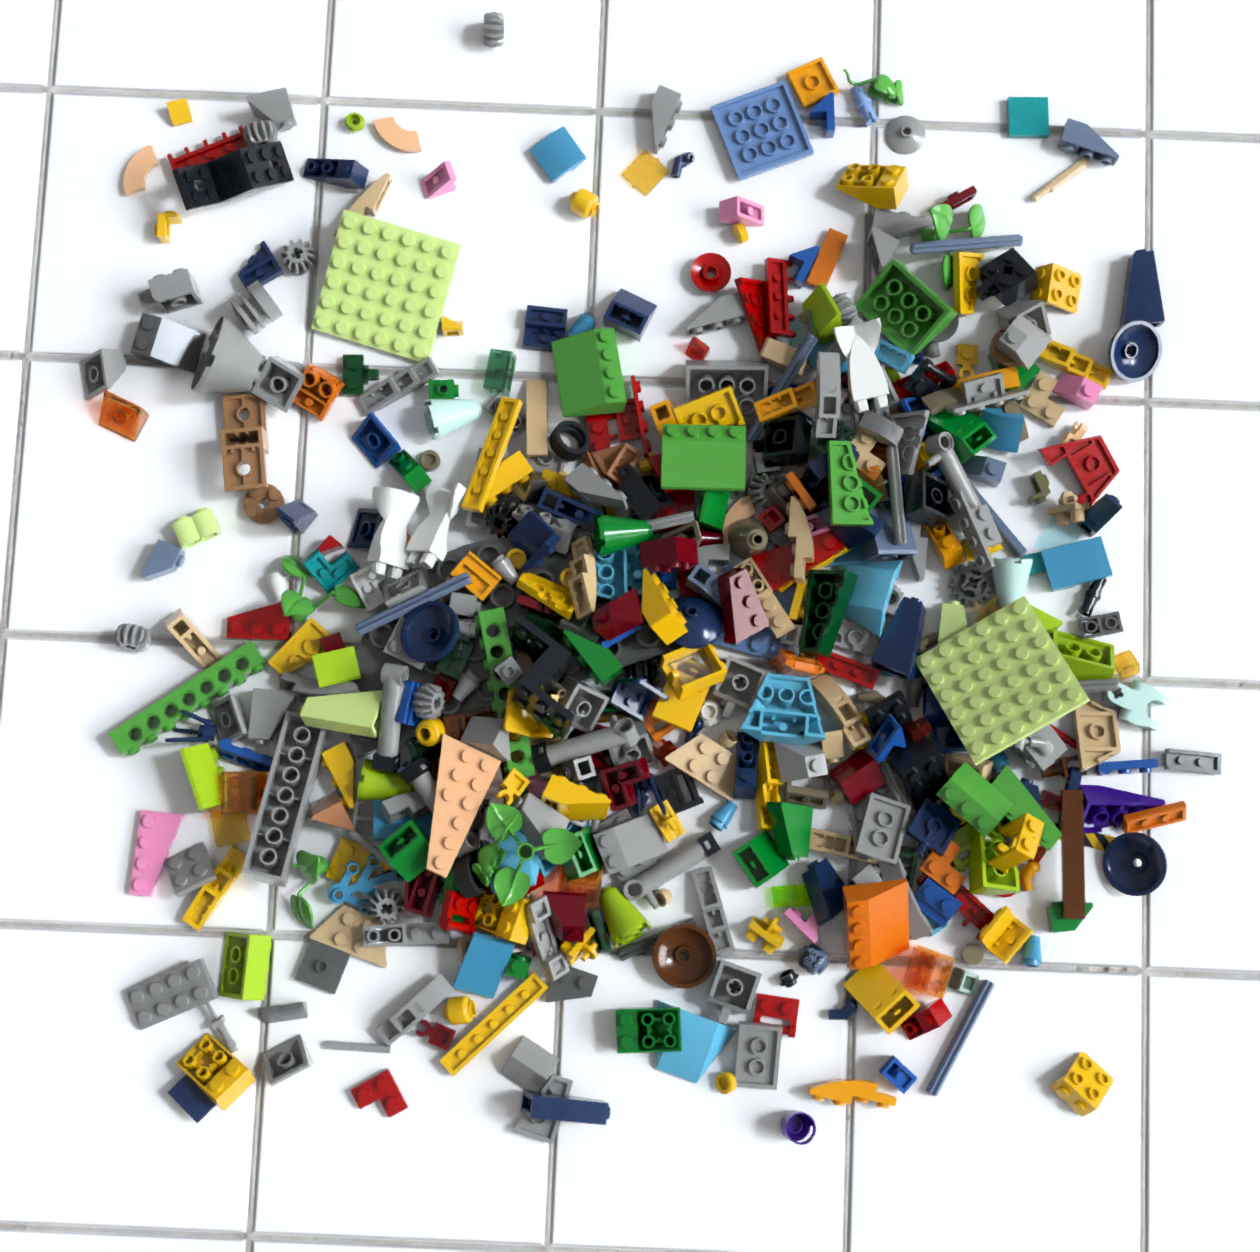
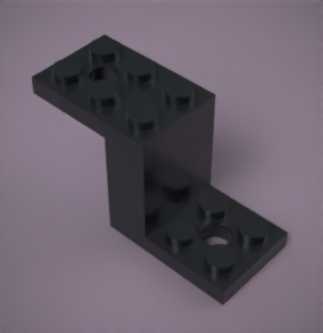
[172,141,294,211]
[510,615,575,739]
[864,690,948,811]

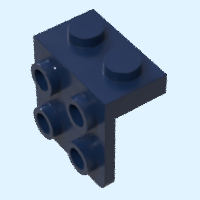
[508,510,561,573]
[608,676,669,721]

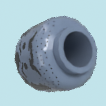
[797,943,830,975]

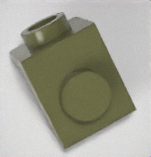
[1027,470,1051,505]

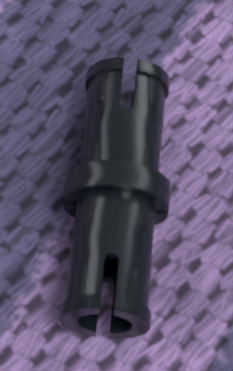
[1078,578,1107,617]

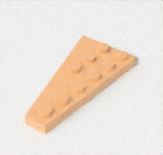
[426,734,501,879]

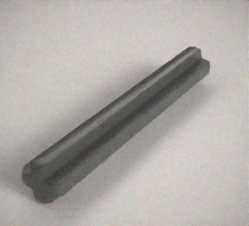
[617,918,697,961]

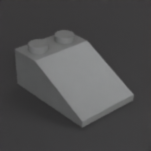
[593,813,668,876]

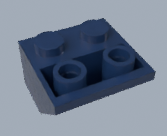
[603,288,658,342]

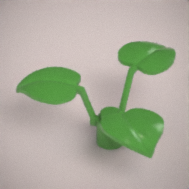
[921,204,986,291]
[281,555,366,622]
[486,803,582,906]
[290,850,329,929]

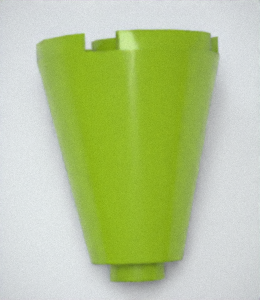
[357,759,416,801]
[599,886,652,948]

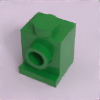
[429,379,459,399]
[505,953,532,980]

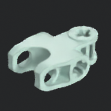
[1102,680,1170,731]

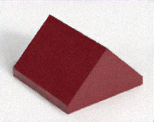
[828,750,887,807]

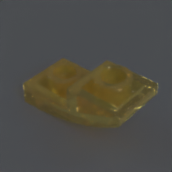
[973,597,999,625]

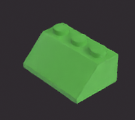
[936,761,1014,838]

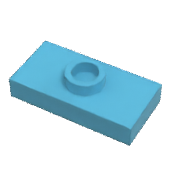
[874,339,915,375]

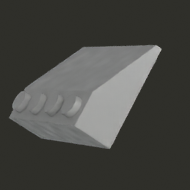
[685,360,769,427]

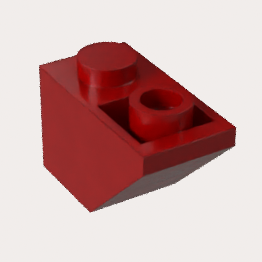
[901,998,952,1040]

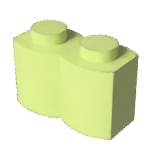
[172,507,222,549]

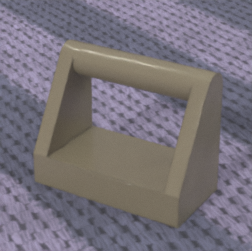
[784,771,830,809]

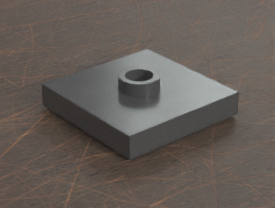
[295,939,351,994]

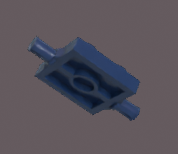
[905,798,962,858]

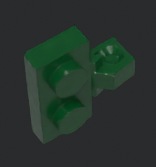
[342,355,379,396]

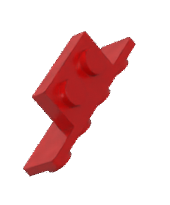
[615,375,652,458]

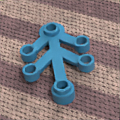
[328,854,405,913]

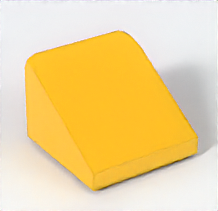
[166,98,193,127]

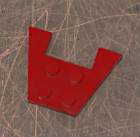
[1037,435,1120,514]

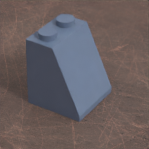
[862,505,918,561]

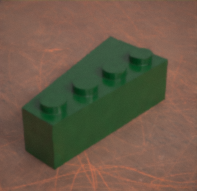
[799,569,858,657]

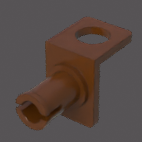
[1040,755,1087,779]

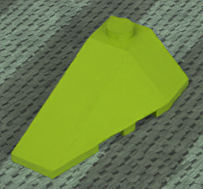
[968,821,1020,896]

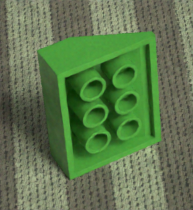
[855,258,958,356]
[551,328,627,418]
[661,424,746,491]

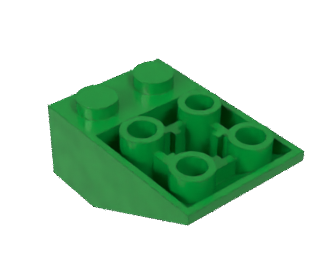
[927,409,997,465]
[563,630,623,687]
[616,1007,682,1053]

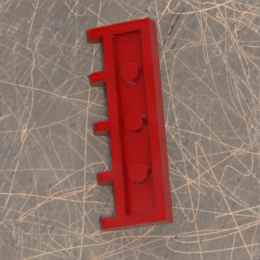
[167,125,248,170]
[764,257,796,338]
[586,414,618,453]
[916,873,994,941]

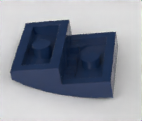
[523,305,568,352]
[167,1075,217,1123]

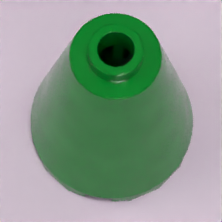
[593,514,652,557]

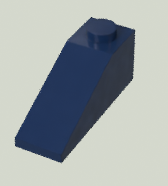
[537,485,603,532]

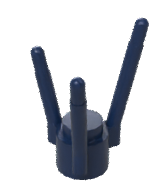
[164,710,217,743]
[634,773,667,816]

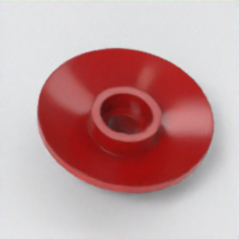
[691,253,731,292]

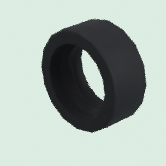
[549,420,591,461]
[452,855,486,899]

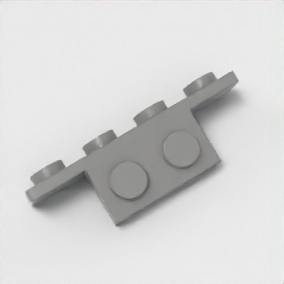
[946,372,1030,416]
[949,490,1003,573]

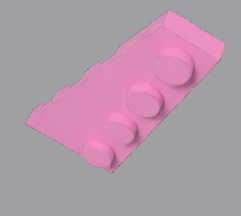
[129,810,184,897]

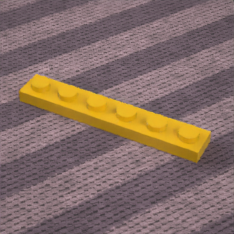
[461,397,523,513]
[439,972,549,1077]

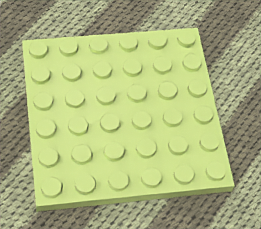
[311,209,462,362]
[916,596,1090,765]

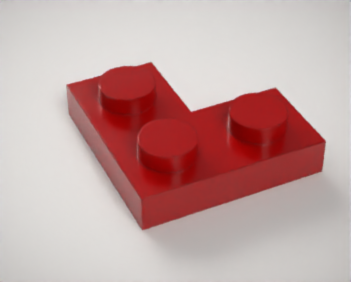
[350,1069,409,1118]

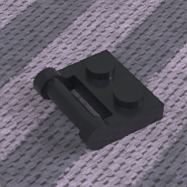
[903,358,957,398]
[654,768,704,814]

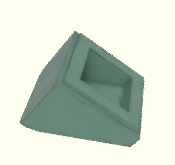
[948,967,979,996]

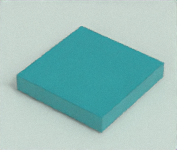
[1007,97,1049,138]

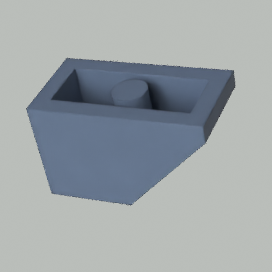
[962,455,1007,487]
[140,539,186,581]

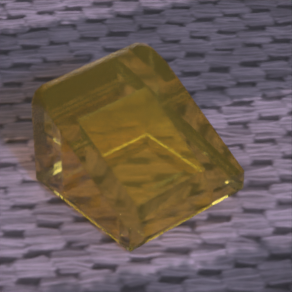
[1114,650,1140,680]

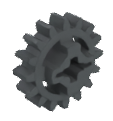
[948,561,994,607]

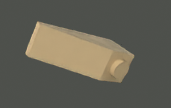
[164,608,222,670]

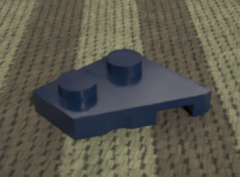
[238,241,284,292]

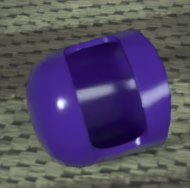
[780,1110,816,1145]

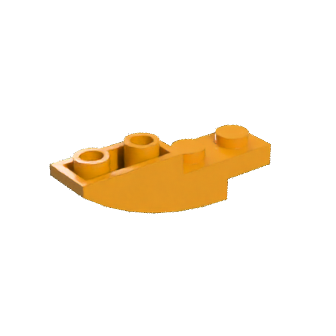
[807,1079,897,1109]

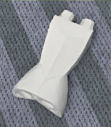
[832,318,890,414]
[405,482,467,569]
[367,487,420,580]

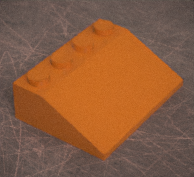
[842,878,909,970]

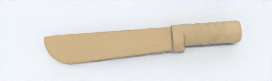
[1031,158,1088,202]

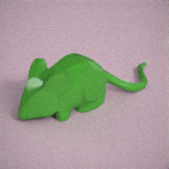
[843,69,904,106]
[471,813,518,887]

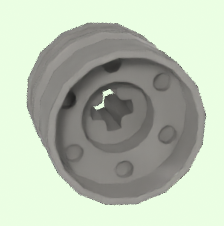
[229,280,283,335]

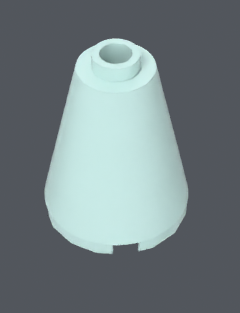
[423,399,482,440]
[992,557,1033,608]

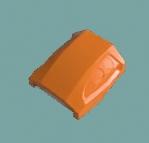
[293,364,345,422]
[770,649,825,678]

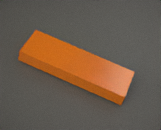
[806,228,848,288]
[1123,800,1187,833]

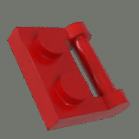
[439,890,479,936]
[753,993,800,1038]

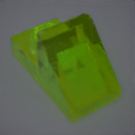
[772,884,811,908]

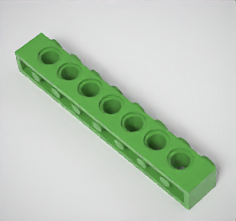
[475,606,536,777]
[108,640,267,756]

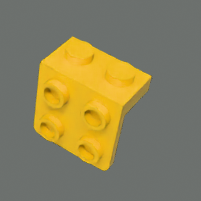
[1031,263,1082,313]
[503,689,559,739]
[979,905,1033,965]
[1050,1052,1113,1117]

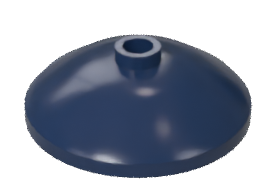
[1108,320,1162,382]
[672,596,723,649]
[400,601,459,663]
[1103,832,1168,896]

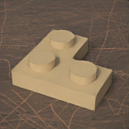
[1019,371,1065,427]
[851,431,886,482]

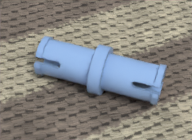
[850,85,878,125]

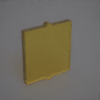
[621,150,670,196]
[210,804,251,848]

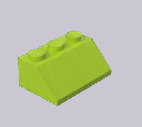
[1051,630,1115,680]
[179,743,233,812]
[218,931,271,1001]

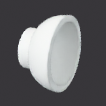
[698,698,724,728]

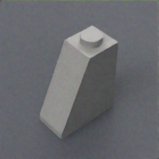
[248,688,298,745]
[513,792,569,860]

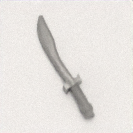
[185,960,238,1054]

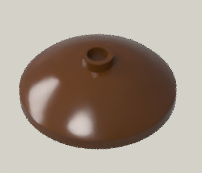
[652,923,716,989]

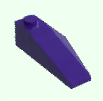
[1079,785,1166,833]

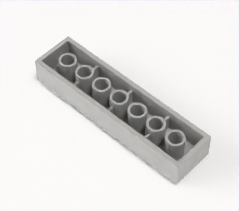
[241,711,329,887]

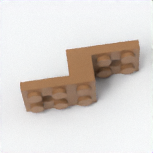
[220,393,269,493]

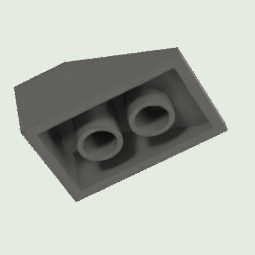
[130,313,207,373]

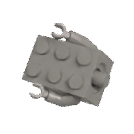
[1009,724,1068,771]

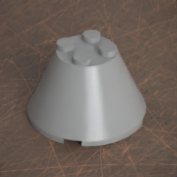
[191,315,266,393]

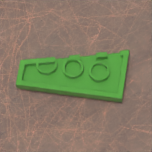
[827,440,874,526]
[991,765,1062,851]

